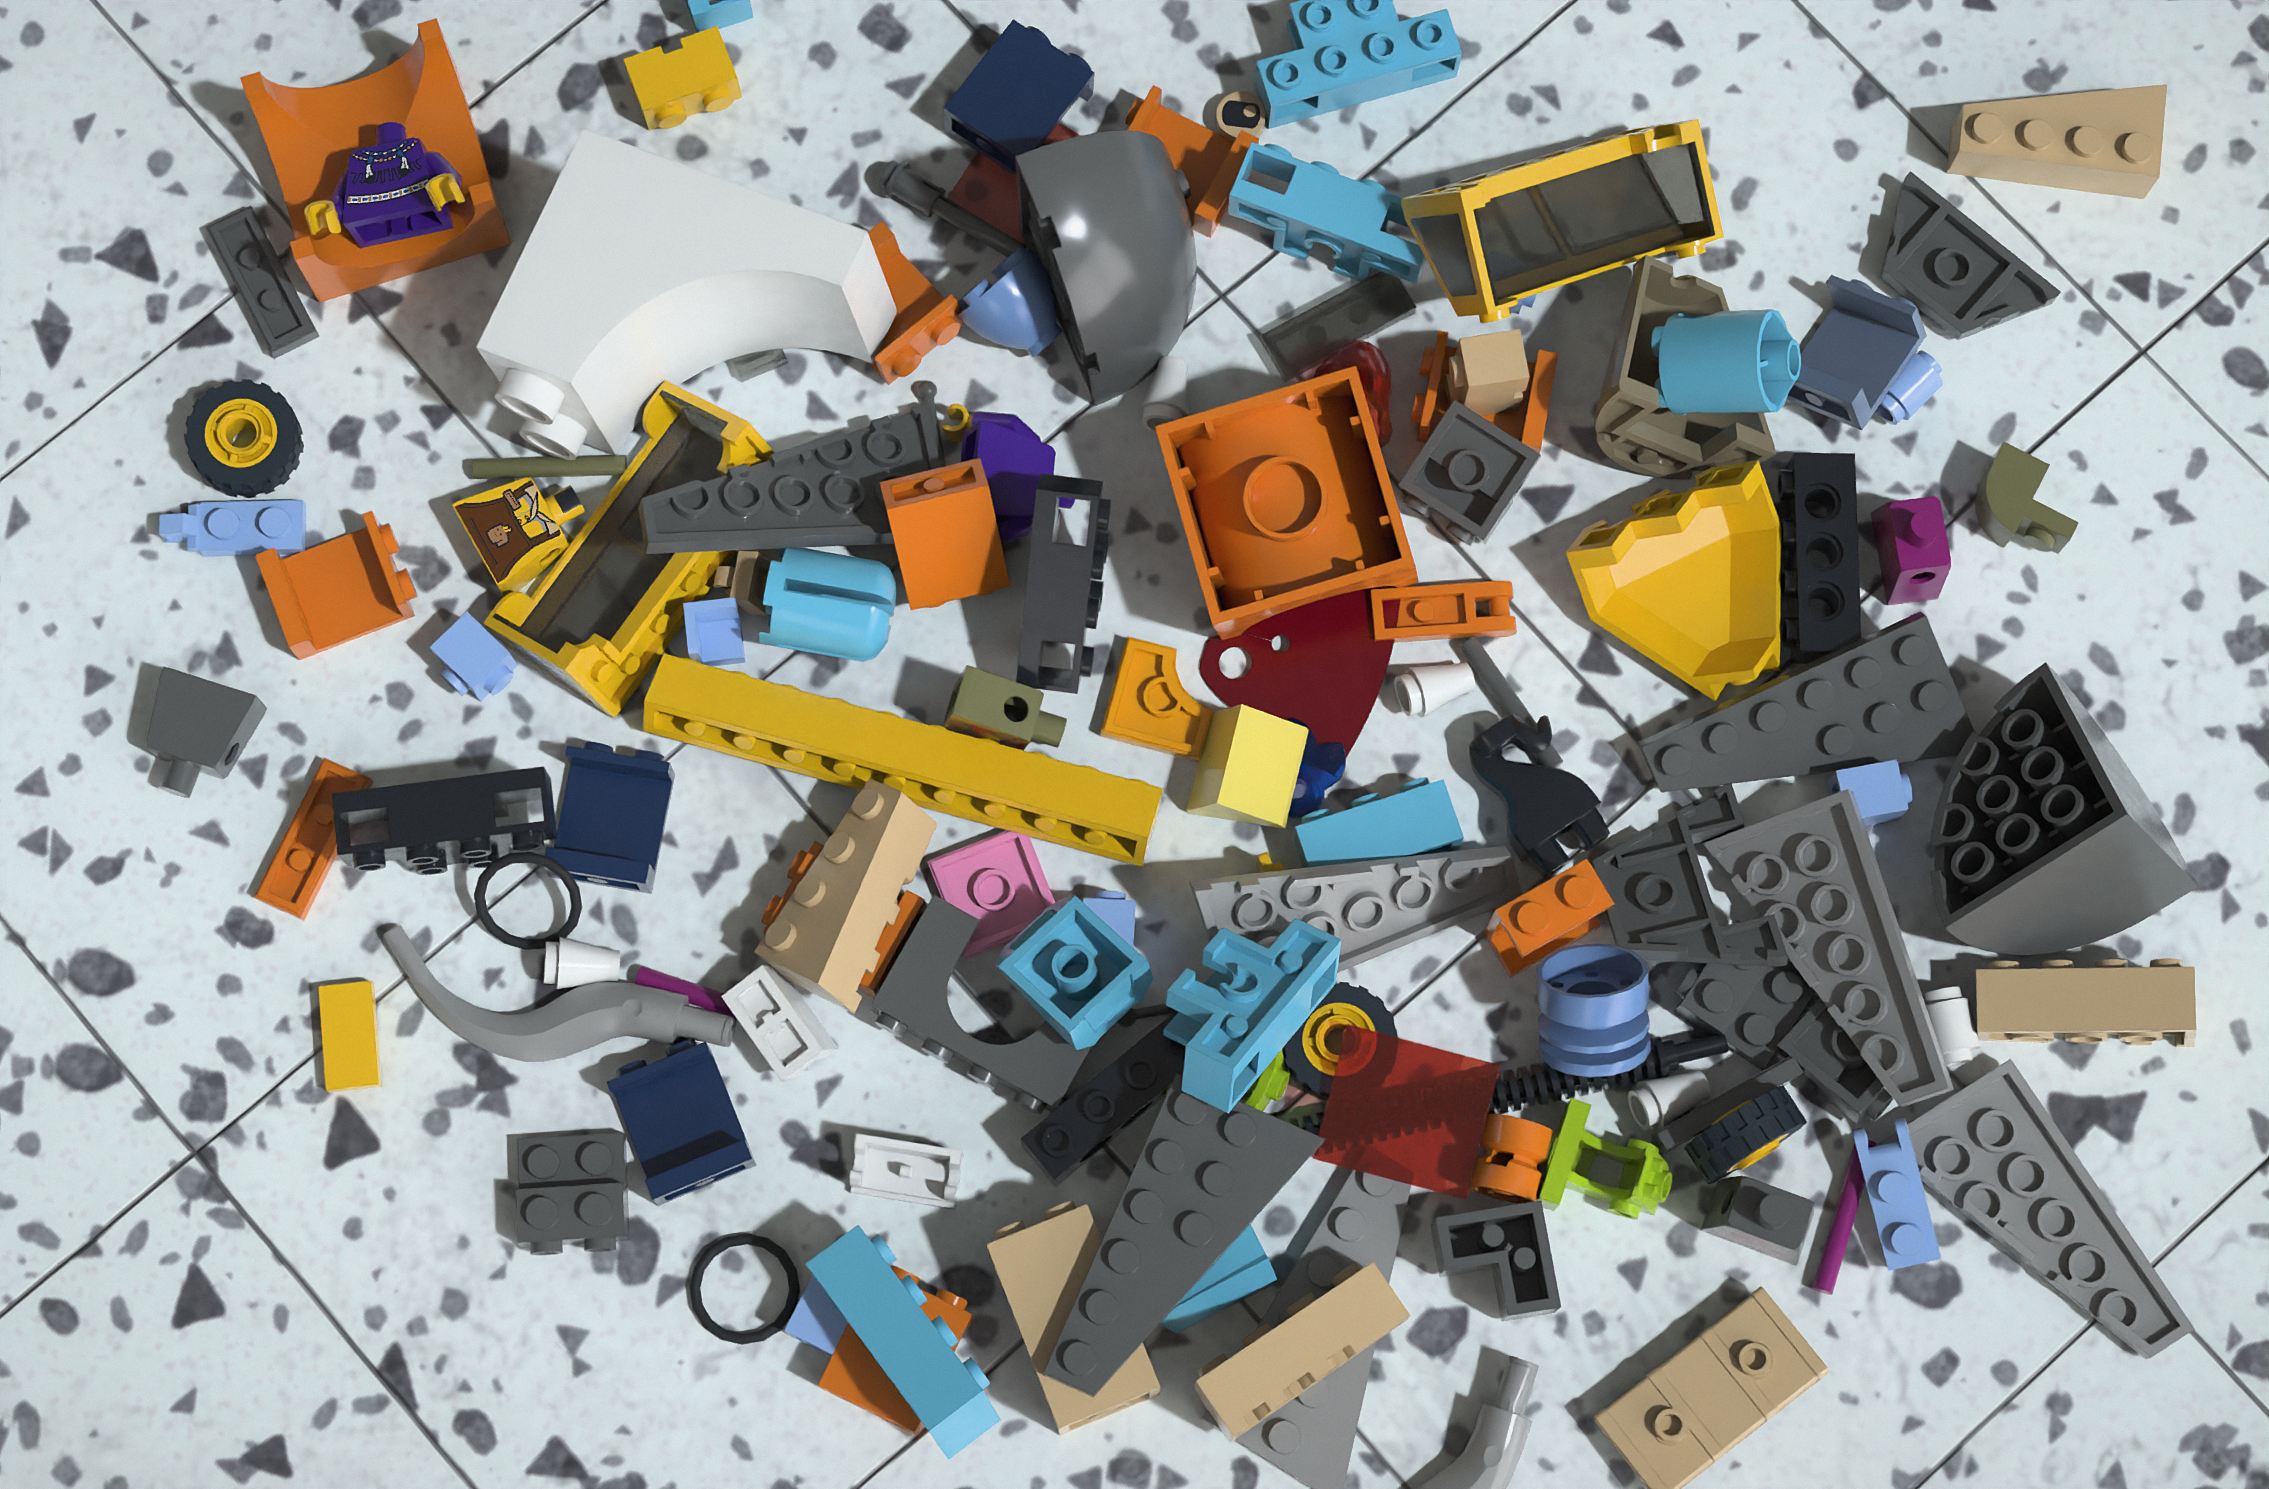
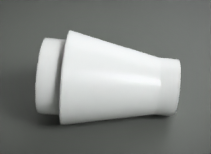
[1139,356,1188,434]
[1394,661,1475,717]
[544,937,620,989]
[1628,1069,1711,1130]

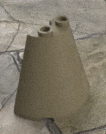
[1594,255,1776,479]

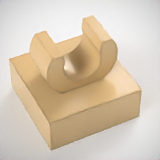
[713,550,771,616]

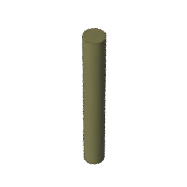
[472,455,627,479]

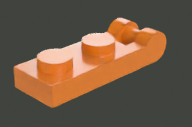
[1370,581,1517,643]

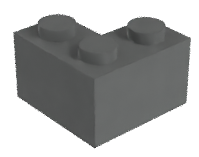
[1430,1200,1561,1322]

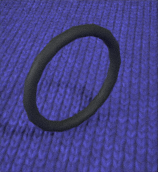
[474,852,582,950]
[689,1233,800,1345]

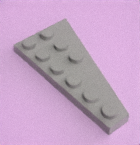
[1703,789,1954,1107]
[1877,1059,2195,1359]

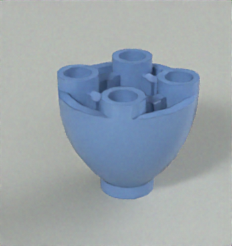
[957,245,1063,357]

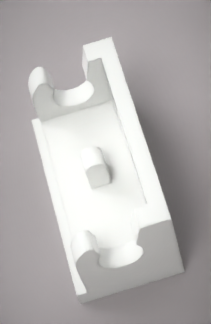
[721,965,839,1082]
[849,1133,964,1210]

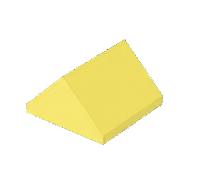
[1186,704,1309,829]

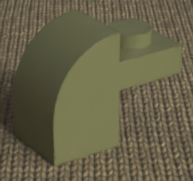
[1975,442,2079,554]

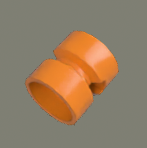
[1469,1114,1554,1204]

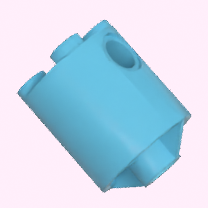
[1651,309,1801,415]

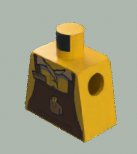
[452,477,586,596]

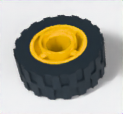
[184,379,304,498]
[1282,982,1398,1103]
[1684,1085,1807,1185]

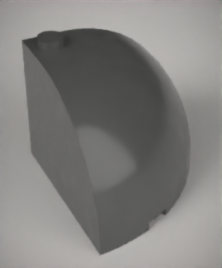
[1015,130,1197,406]
[1930,662,2199,955]

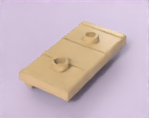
[1592,1286,1830,1489]

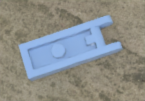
[1853,1118,1941,1271]

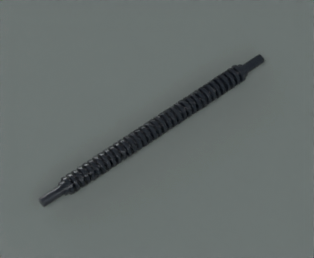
[1133,1034,1728,1167]

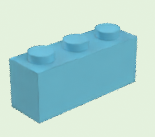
[1293,777,1464,868]

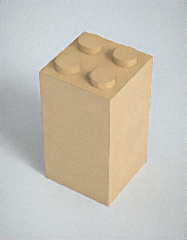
[986,1201,1161,1435]

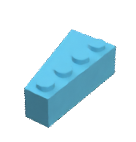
[806,1225,1001,1460]

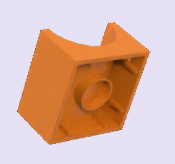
[1155,366,1419,640]

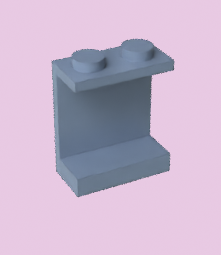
[1786,275,1927,430]

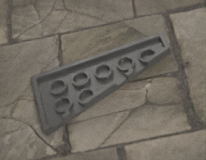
[638,402,941,554]
[1637,611,1975,793]
[1043,1074,1325,1398]

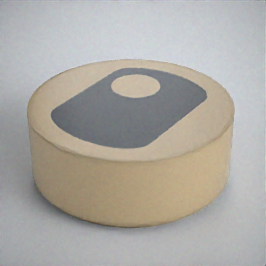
[1216,91,1266,142]

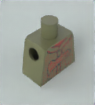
[942,665,1067,751]

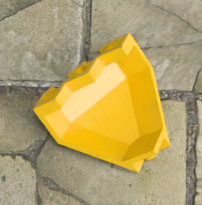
[1565,460,1782,702]

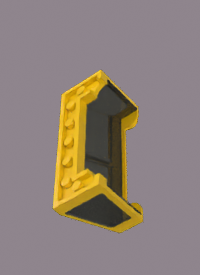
[1400,119,1724,323]
[483,380,775,718]

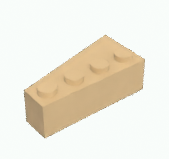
[1947,84,2167,199]
[754,778,937,1014]
[1976,958,2197,1047]
[1193,1261,1411,1443]

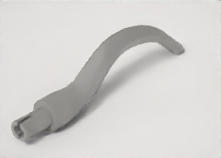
[383,925,736,1062]
[1418,1356,1539,1489]

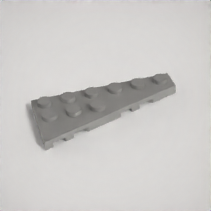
[1189,846,1523,973]
[1201,1145,1414,1489]

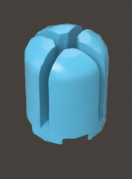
[759,548,897,662]

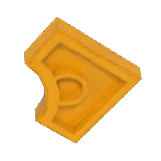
[1101,636,1213,762]

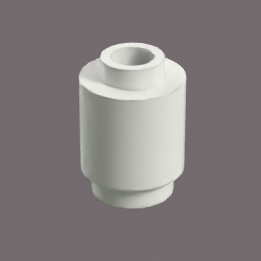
[1922,986,1980,1067]

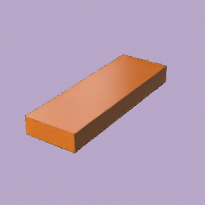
[254,758,373,921]

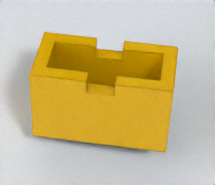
[623,26,742,130]

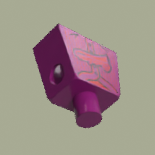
[1871,496,1951,606]

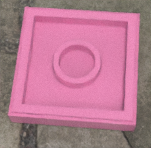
[927,830,1055,959]

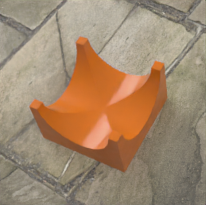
[240,18,512,303]

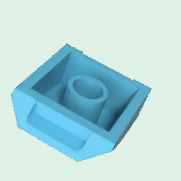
[996,895,1154,1050]
[1160,1224,1277,1333]

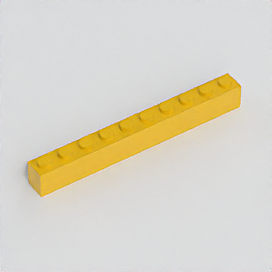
[643,653,1163,867]

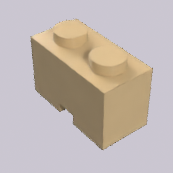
[1444,329,1530,416]

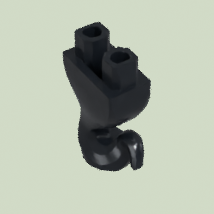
[1469,714,1610,879]

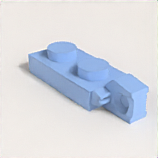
[159,500,306,557]

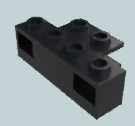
[1016,473,1111,694]
[332,766,557,875]

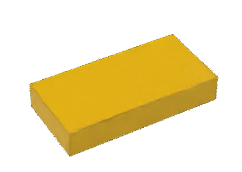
[318,980,382,1093]

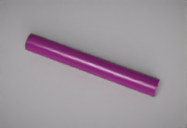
[635,966,737,1019]
[1812,1139,1877,1295]

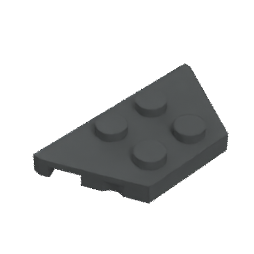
[1880,171,2061,340]

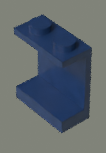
[943,19,1095,177]
[542,742,675,894]
[607,1039,757,1206]

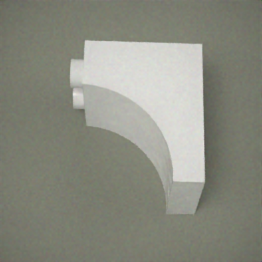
[476,128,897,460]

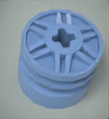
[1536,944,1651,1077]

